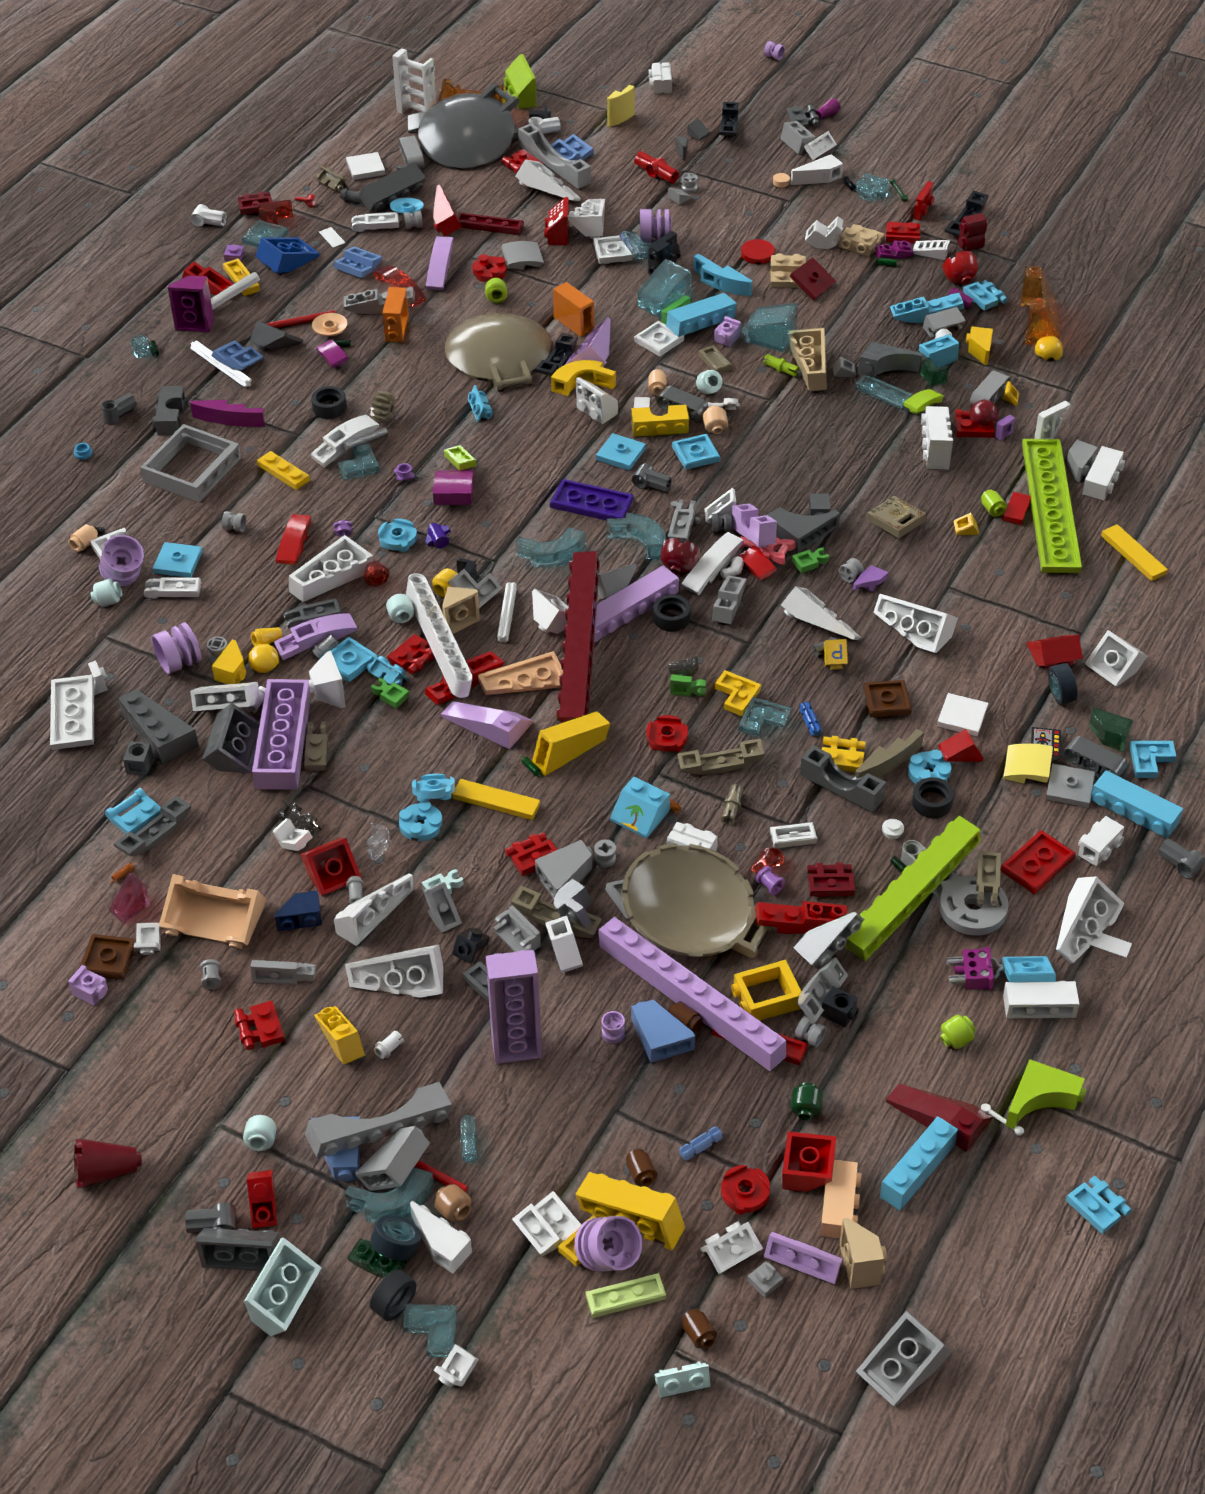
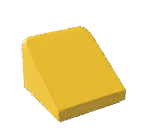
[954,513,979,535]

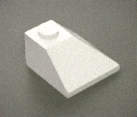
[532,589,569,634]
[1085,630,1148,686]
[309,651,346,708]

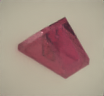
[109,873,150,922]

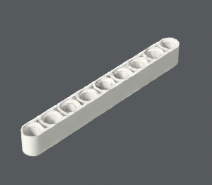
[406,573,472,698]

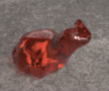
[751,847,785,874]

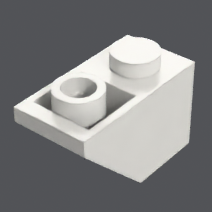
[545,916,583,973]

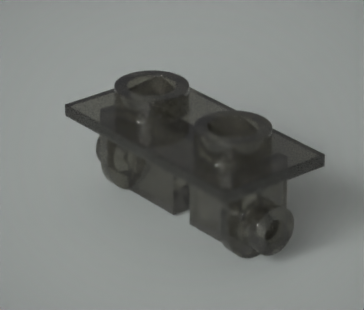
[278,800,322,835]

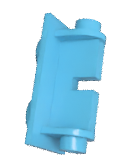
[468,385,493,422]
[366,654,409,686]

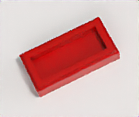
[1003,492,1031,525]

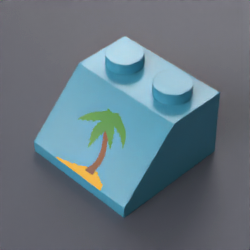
[610,777,670,838]

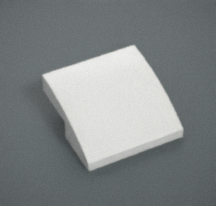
[512,1191,581,1256]

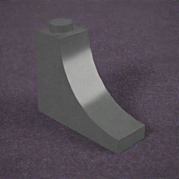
[858,342,923,377]
[766,507,840,553]

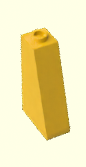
[532,712,610,776]

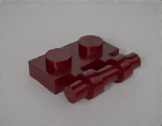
[237,191,274,215]
[807,862,855,897]

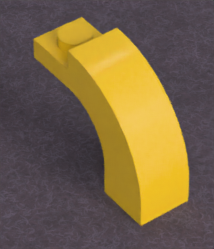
[551,360,616,396]

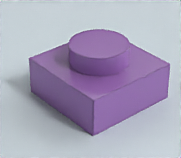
[224,245,245,261]
[995,415,1015,440]

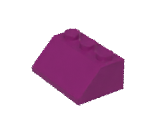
[168,276,214,332]

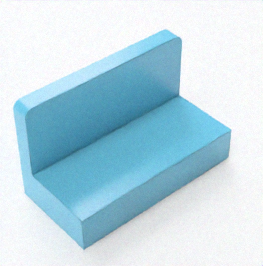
[919,334,959,371]

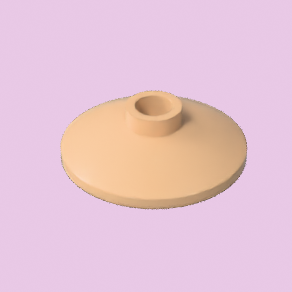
[312,313,347,336]

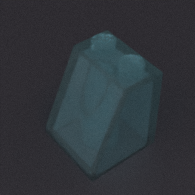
[637,259,692,318]
[742,303,798,352]

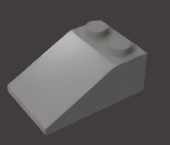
[856,1311,952,1407]

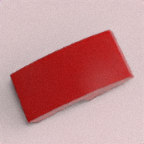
[738,545,777,580]

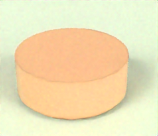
[773,173,790,188]

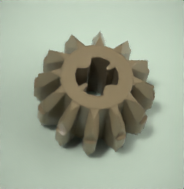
[370,391,396,423]

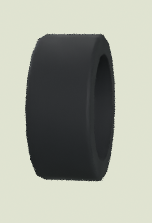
[311,386,347,419]
[653,594,691,631]
[912,777,954,818]
[370,1270,417,1321]

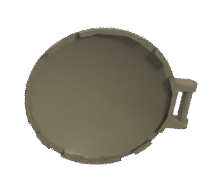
[445,313,551,390]
[622,843,772,958]

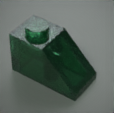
[1089,708,1134,751]

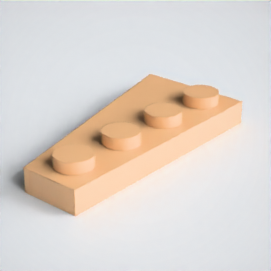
[478,651,563,695]

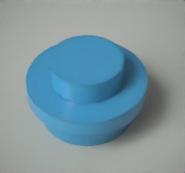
[73,443,93,460]

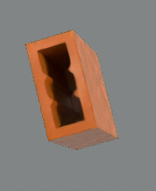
[553,282,594,337]

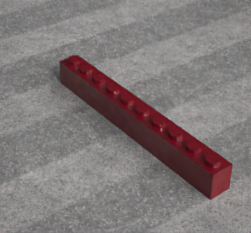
[556,551,600,723]

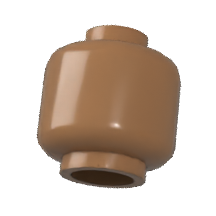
[435,1184,471,1222]

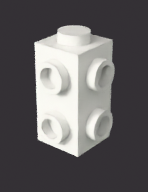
[1078,816,1124,866]

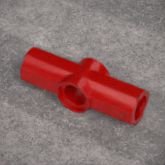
[634,151,679,184]

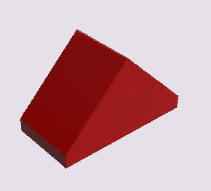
[938,729,984,762]

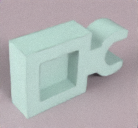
[421,869,464,894]

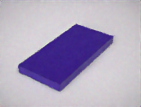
[550,479,634,524]

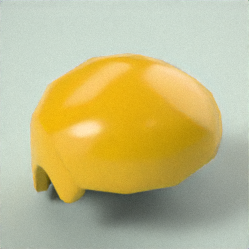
[1035,336,1063,361]
[248,644,279,673]

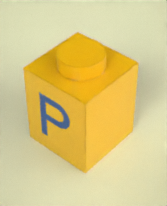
[824,639,848,670]

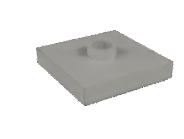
[1046,764,1095,808]

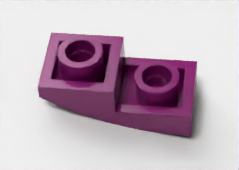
[874,240,914,260]
[316,340,349,367]

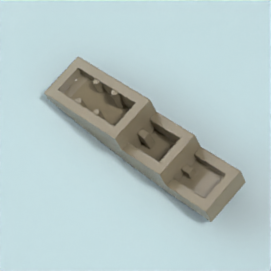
[855,729,924,778]

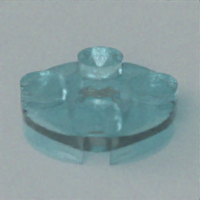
[856,173,889,200]

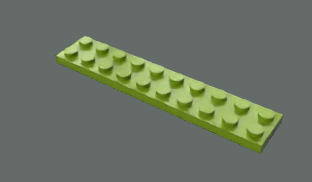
[1022,439,1082,573]

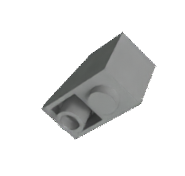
[1066,440,1098,483]

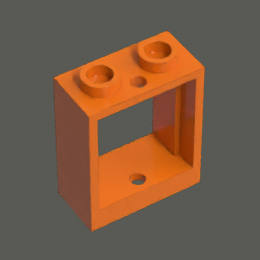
[382,287,409,342]

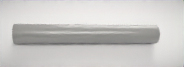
[342,428,388,450]

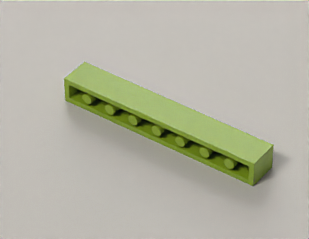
[844,816,981,961]

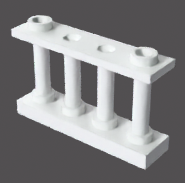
[392,48,436,114]

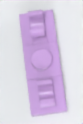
[764,1232,843,1284]

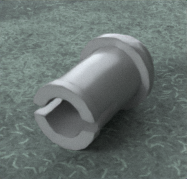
[312,634,339,659]
[346,876,364,904]

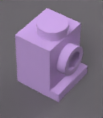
[714,316,741,347]
[68,965,108,1005]

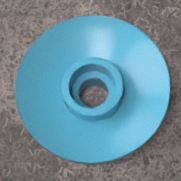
[390,198,424,215]

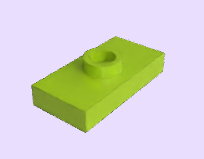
[444,445,477,471]

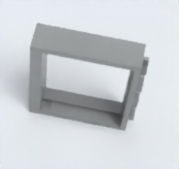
[140,424,241,502]

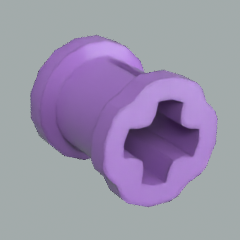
[756,866,785,895]

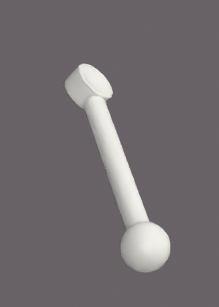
[981,1103,1024,1136]

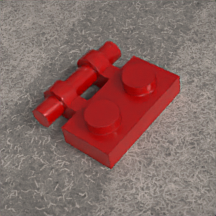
[502,149,544,174]
[387,634,435,675]
[504,832,557,876]
[234,1000,285,1050]

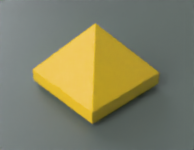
[1002,381,1019,406]

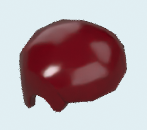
[969,399,999,426]

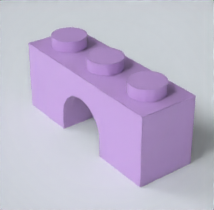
[732,503,777,547]

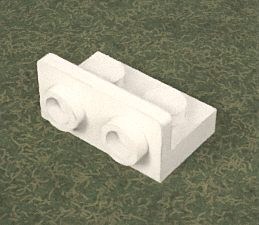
[700,1221,763,1274]

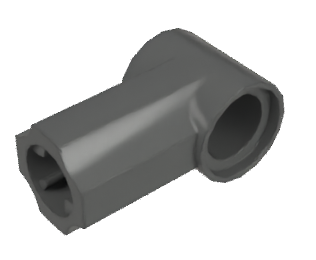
[101,393,137,424]
[631,464,672,492]
[1158,838,1205,878]
[185,1203,236,1233]

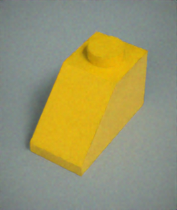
[965,327,993,365]
[212,639,246,685]

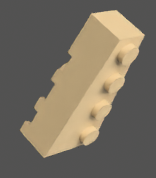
[789,328,827,391]

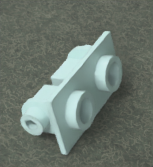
[654,1361,711,1398]

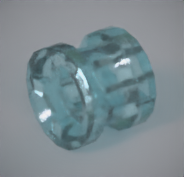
[130,335,150,358]

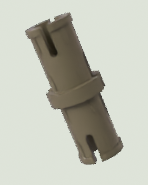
[721,784,744,825]

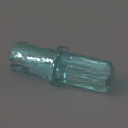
[459,1114,478,1162]

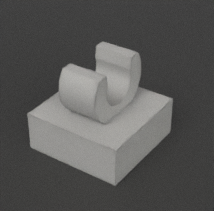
[747,1261,784,1298]

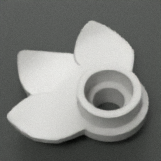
[708,398,740,410]

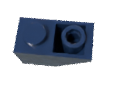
[275,890,322,931]

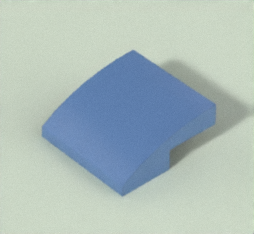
[551,134,594,161]
[334,246,382,278]
[211,340,264,370]

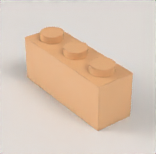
[820,1160,862,1238]

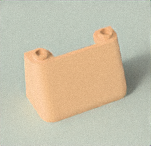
[159,874,267,949]

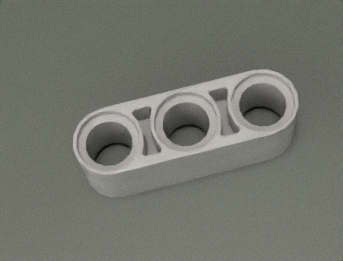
[398,136,424,169]
[970,370,1011,406]

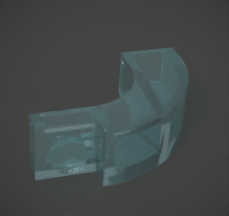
[607,513,666,559]
[516,527,586,568]
[345,1168,434,1224]

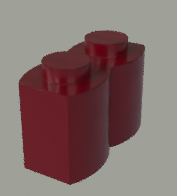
[957,213,987,251]

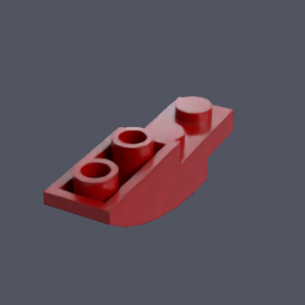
[755,901,848,934]

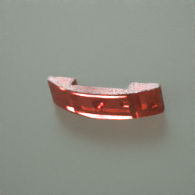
[372,265,426,307]

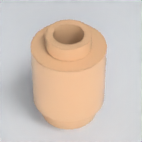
[648,369,667,396]
[68,524,98,552]

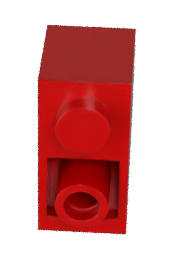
[247,1170,277,1228]

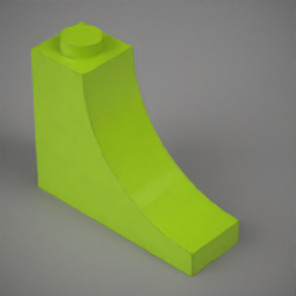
[1005,1059,1087,1129]

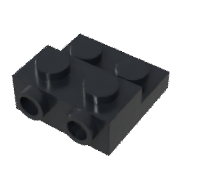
[648,231,677,279]

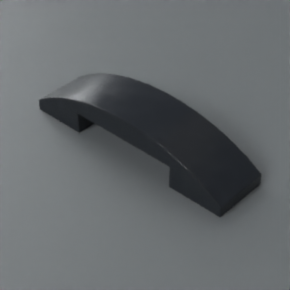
[720,102,739,136]
[945,190,989,237]
[535,333,578,376]

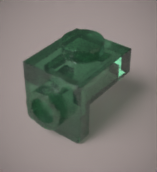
[921,357,949,386]

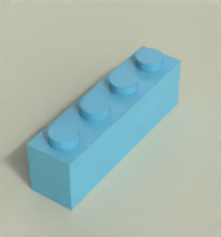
[666,293,737,337]
[1090,770,1183,838]
[880,1116,958,1211]

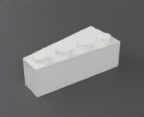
[921,406,953,470]
[289,535,373,602]

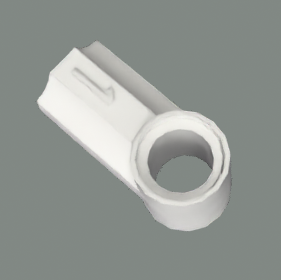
[529,117,561,134]
[190,204,227,227]

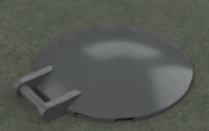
[418,83,519,170]

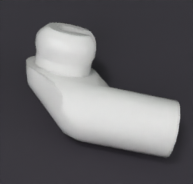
[721,556,744,579]

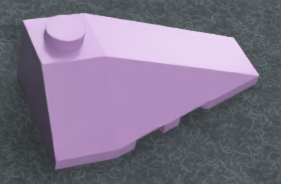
[565,317,611,366]
[441,701,533,749]

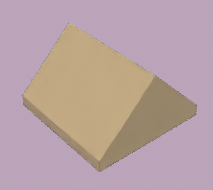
[442,587,480,634]

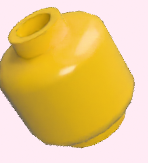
[432,568,458,598]

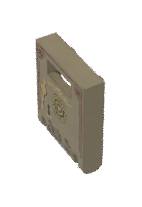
[866,496,926,538]

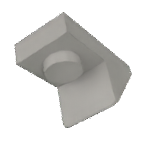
[423,882,462,933]

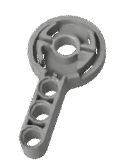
[901,840,1008,935]

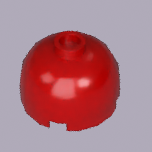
[942,251,978,285]

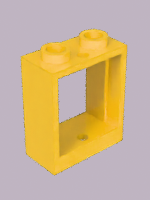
[731,960,801,1021]

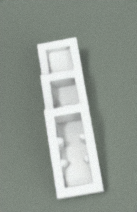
[681,532,744,596]

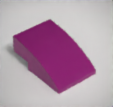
[433,470,474,505]

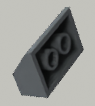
[202,703,260,773]
[195,1227,280,1271]

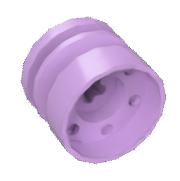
[640,209,672,245]
[99,535,144,587]
[151,622,202,674]
[575,1216,642,1271]

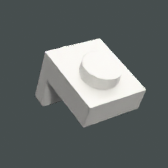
[88,661,108,695]
[273,819,313,851]
[134,923,161,955]
[434,1344,479,1387]

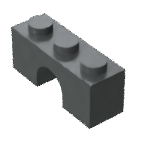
[152,386,186,436]

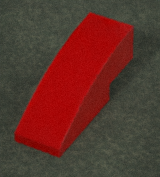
[182,261,234,295]

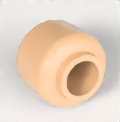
[703,406,728,434]

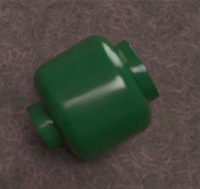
[791,1082,823,1120]

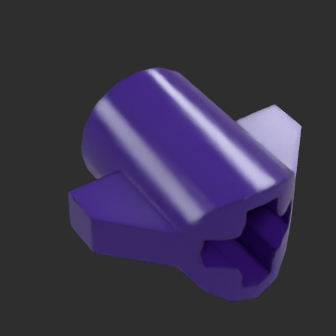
[425,523,451,548]

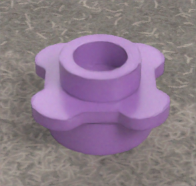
[394,463,415,481]
[333,520,353,537]

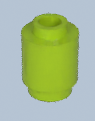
[981,490,1007,517]

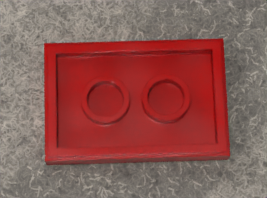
[1000,830,1076,895]

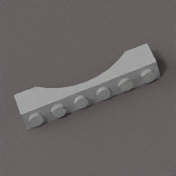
[518,123,591,189]
[305,1082,452,1158]

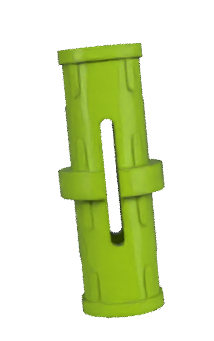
[763,354,800,377]

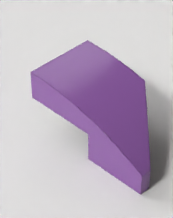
[852,565,889,592]

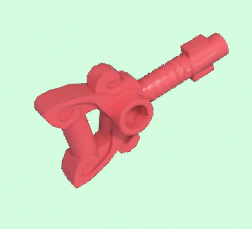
[741,536,796,565]

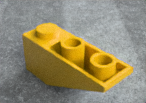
[314,1006,365,1064]

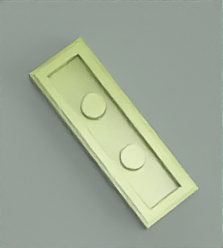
[586,1273,666,1318]

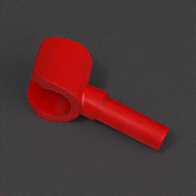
[295,194,316,208]

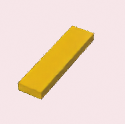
[1101,524,1168,581]
[452,779,540,820]

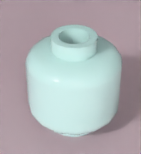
[696,370,722,394]
[91,579,122,607]
[386,594,414,623]
[243,1115,277,1151]

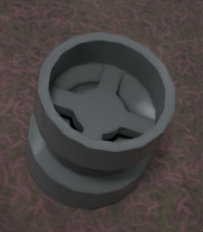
[711,513,732,533]

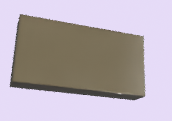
[698,345,732,374]

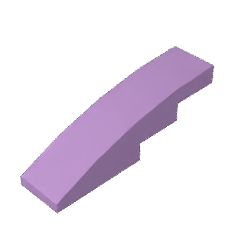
[426,236,453,291]

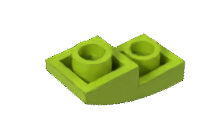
[903,389,944,414]

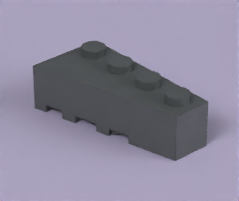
[118,689,199,764]

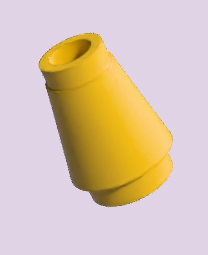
[251,627,283,647]

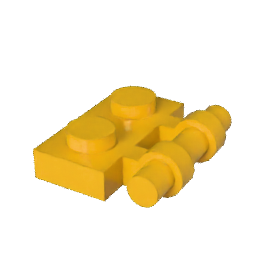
[822,735,866,772]

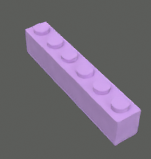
[594,566,679,642]

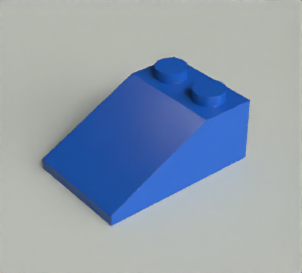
[255,237,320,274]

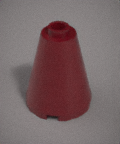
[74,1138,142,1188]

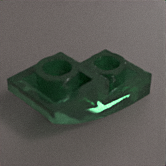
[347,1238,407,1279]

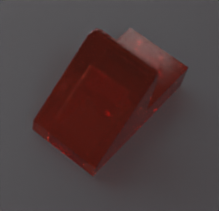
[258,200,293,227]

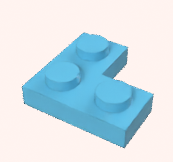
[1129,741,1176,778]

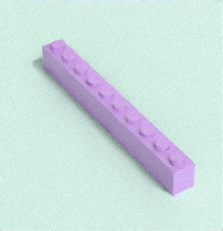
[599,917,786,1071]

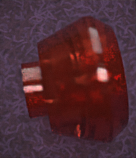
[363,561,390,586]

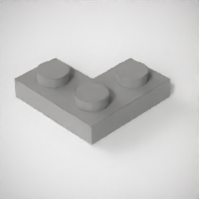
[448,569,502,608]

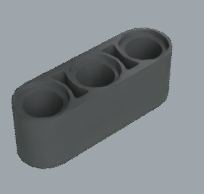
[656,386,709,422]
[1063,736,1128,777]

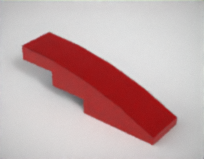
[275,514,311,565]
[425,651,504,705]

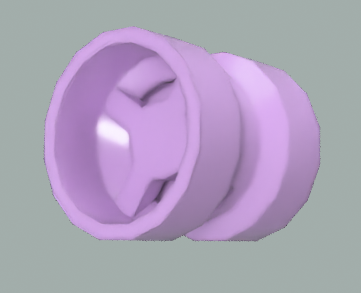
[764,41,785,61]
[602,1011,625,1044]

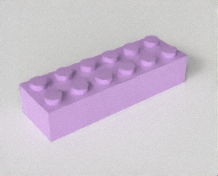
[252,679,311,790]
[486,950,542,1064]

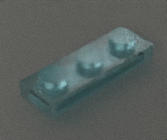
[855,375,912,409]

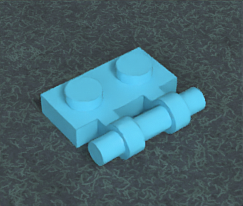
[963,280,1008,311]
[1066,1176,1132,1234]

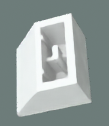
[576,377,618,424]

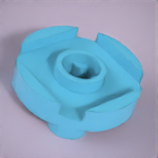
[378,519,417,552]
[908,750,951,784]
[412,774,455,802]
[399,801,443,841]

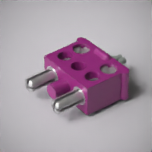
[947,947,1004,990]

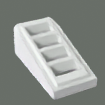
[913,240,950,260]

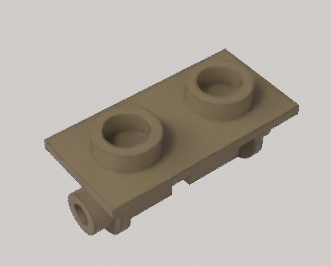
[316,165,349,192]

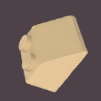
[839,1218,887,1289]

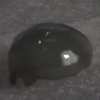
[668,656,699,677]

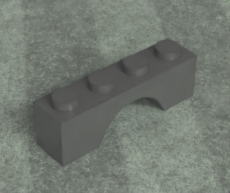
[800,745,886,812]

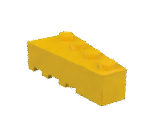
[575,1172,685,1251]

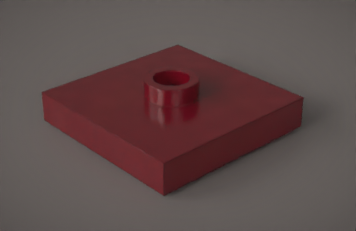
[789,257,837,301]

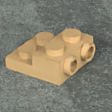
[839,224,884,257]
[770,253,806,288]

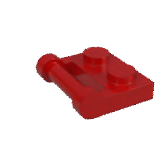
[955,409,995,438]

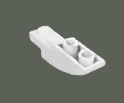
[311,415,379,468]

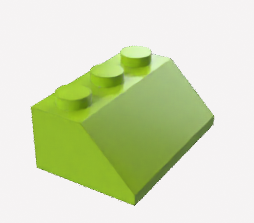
[503,54,537,109]

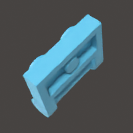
[105,788,161,834]

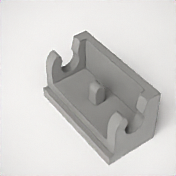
[780,121,815,154]
[922,307,966,337]
[493,905,541,952]

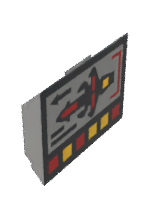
[1031,727,1062,761]

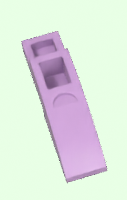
[274,613,358,660]

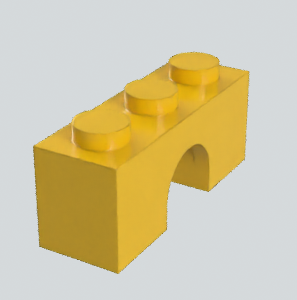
[631,405,689,437]

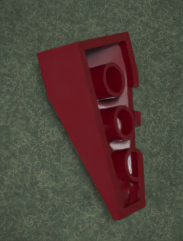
[886,1084,993,1152]

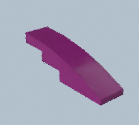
[190,400,265,427]

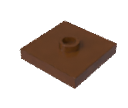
[863,680,912,718]
[79,934,136,980]

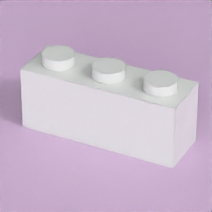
[1082,446,1125,500]
[190,682,260,711]
[1003,981,1079,1019]

